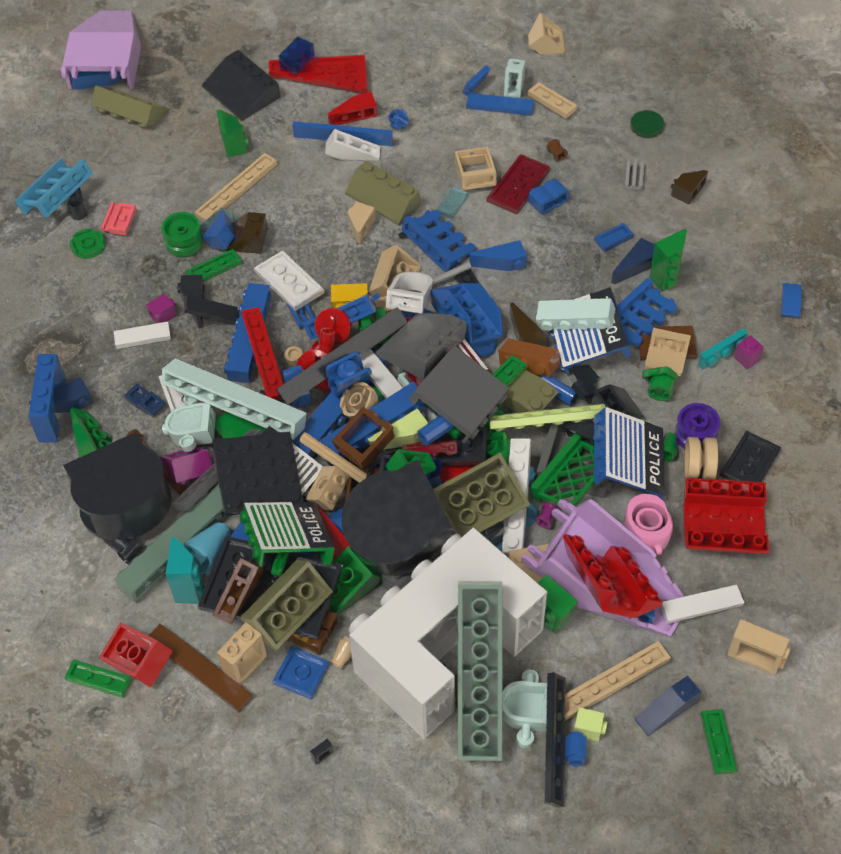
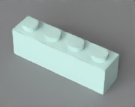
[536,298,615,331]

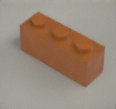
[498,338,560,377]

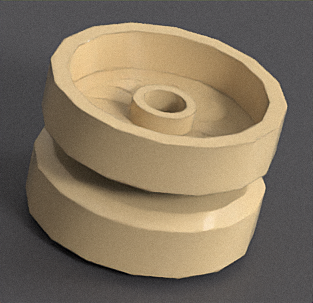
[684,437,718,479]

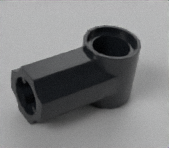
[67,188,86,220]
[103,538,144,565]

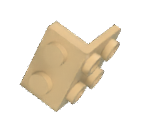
[645,328,691,376]

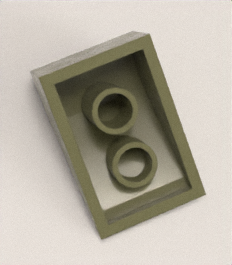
[503,370,558,413]

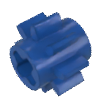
[388,109,409,130]

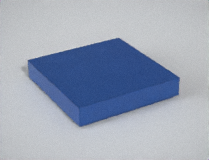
[273,646,329,700]

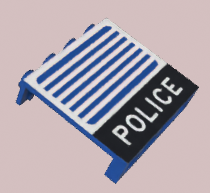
[550,287,632,376]
[593,407,665,499]

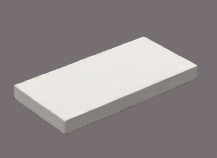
[254,250,324,311]

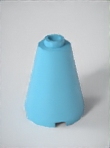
[182,522,231,576]

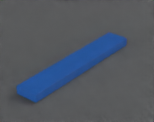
[292,121,393,147]

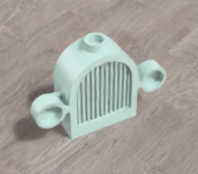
[162,395,216,452]
[502,670,547,748]

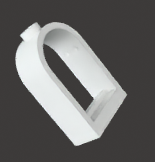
[386,272,433,314]

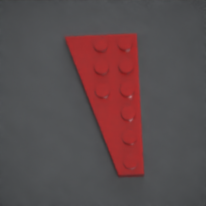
[268,55,367,93]

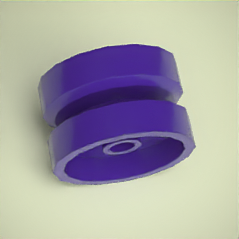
[675,403,720,450]

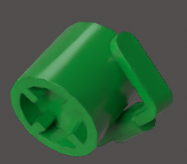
[642,366,678,401]

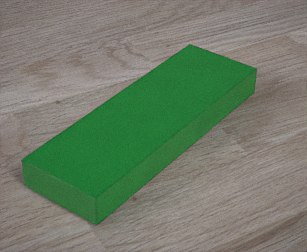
[186,249,242,282]
[64,659,132,698]
[700,709,737,775]

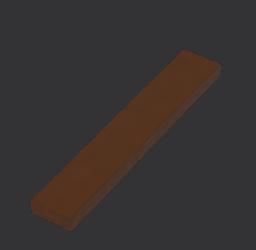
[148,624,253,713]

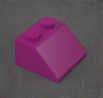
[160,446,212,485]

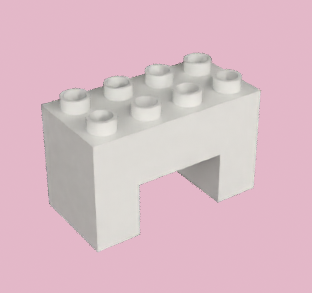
[349,528,547,739]

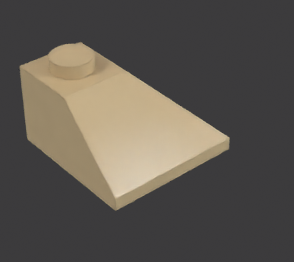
[528,13,565,54]

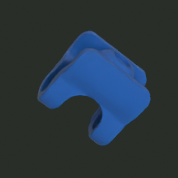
[326,351,372,397]

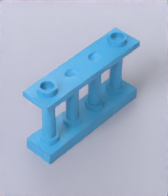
[15,158,93,217]

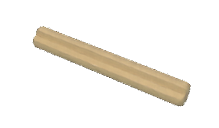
[300,432,368,483]

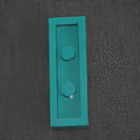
[698,328,748,370]

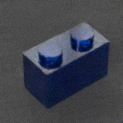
[279,36,315,75]

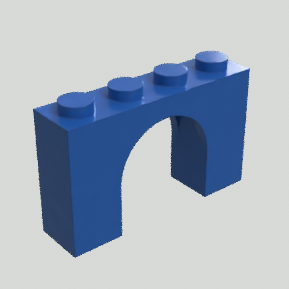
[28,354,66,443]

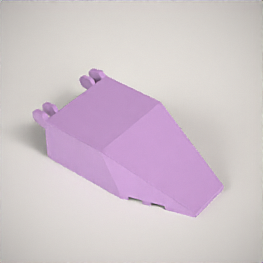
[61,10,141,89]
[521,499,684,637]

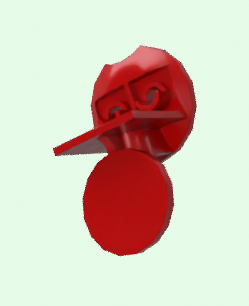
[296,307,351,393]

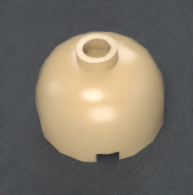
[340,382,379,419]

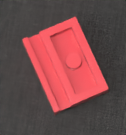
[101,202,137,236]

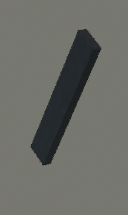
[544,672,566,807]

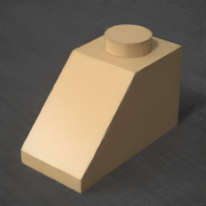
[347,201,376,243]

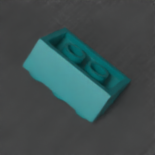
[166,537,204,604]

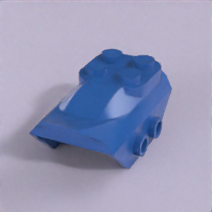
[430,283,503,358]

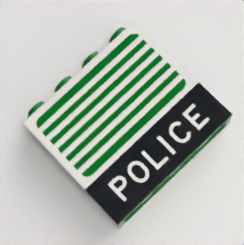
[240,502,334,567]

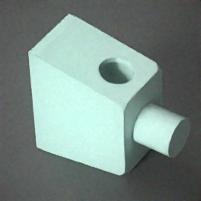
[504,59,525,98]

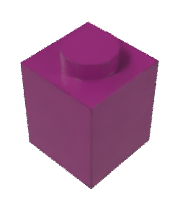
[146,294,177,324]
[734,335,764,369]

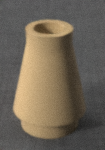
[331,636,352,669]

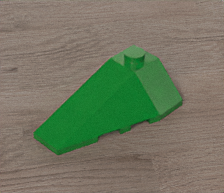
[70,407,113,458]

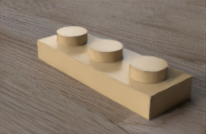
[528,82,577,119]

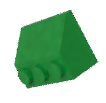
[649,229,687,292]

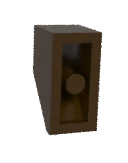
[671,170,708,205]

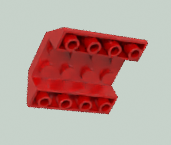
[683,478,769,554]
[563,534,663,618]

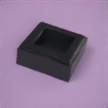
[310,738,333,765]

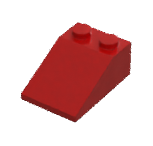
[98,622,173,688]

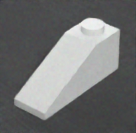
[325,129,380,161]

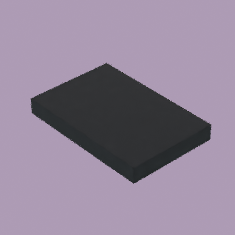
[720,430,781,482]

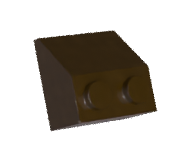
[226,212,268,254]

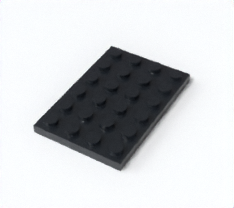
[198,536,343,640]

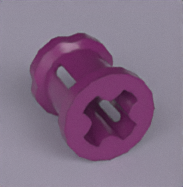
[535,502,559,529]

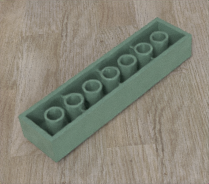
[458,581,503,761]

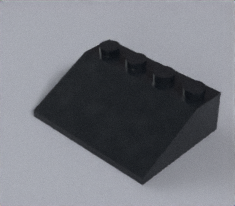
[202,50,280,121]

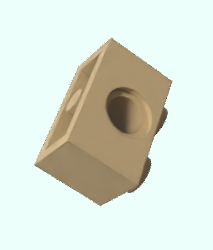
[305,466,350,510]

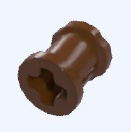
[546,139,568,162]

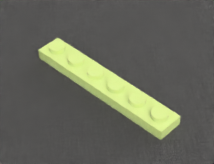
[489,404,605,431]

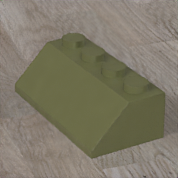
[91,86,168,128]
[345,160,421,226]
[240,560,333,651]

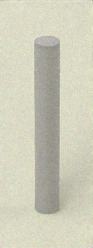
[432,262,471,286]

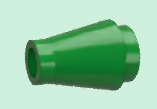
[663,432,677,461]

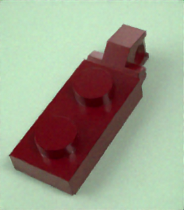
[402,440,458,456]

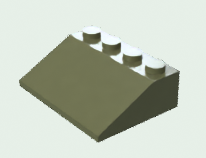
[433,453,530,537]

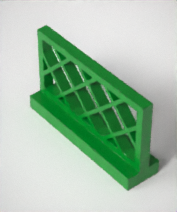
[530,434,594,507]

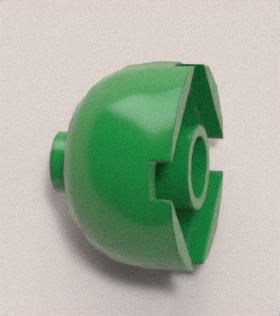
[486,431,511,466]

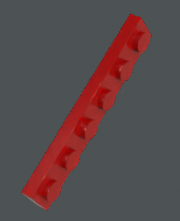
[241,307,283,400]

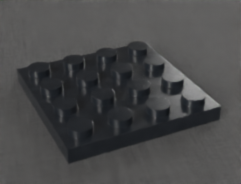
[212,431,304,516]

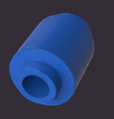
[565,731,587,766]

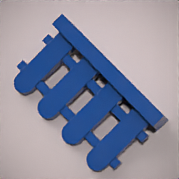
[401,210,476,272]
[617,278,677,347]
[303,293,381,340]

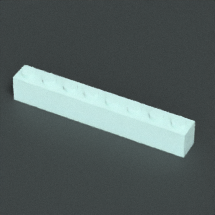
[161,358,307,439]

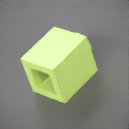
[574,707,607,741]

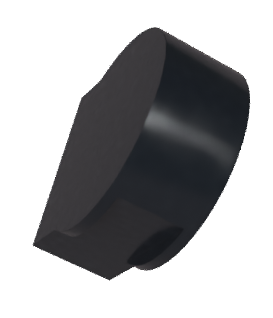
[63,432,172,540]
[341,459,456,576]

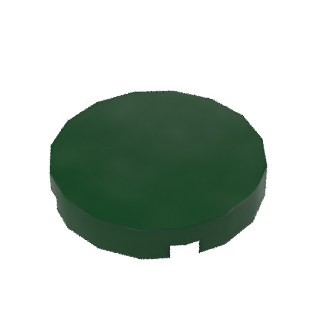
[630,110,664,138]

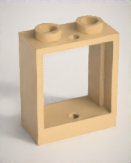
[454,147,496,190]
[727,619,791,675]
[217,623,267,684]

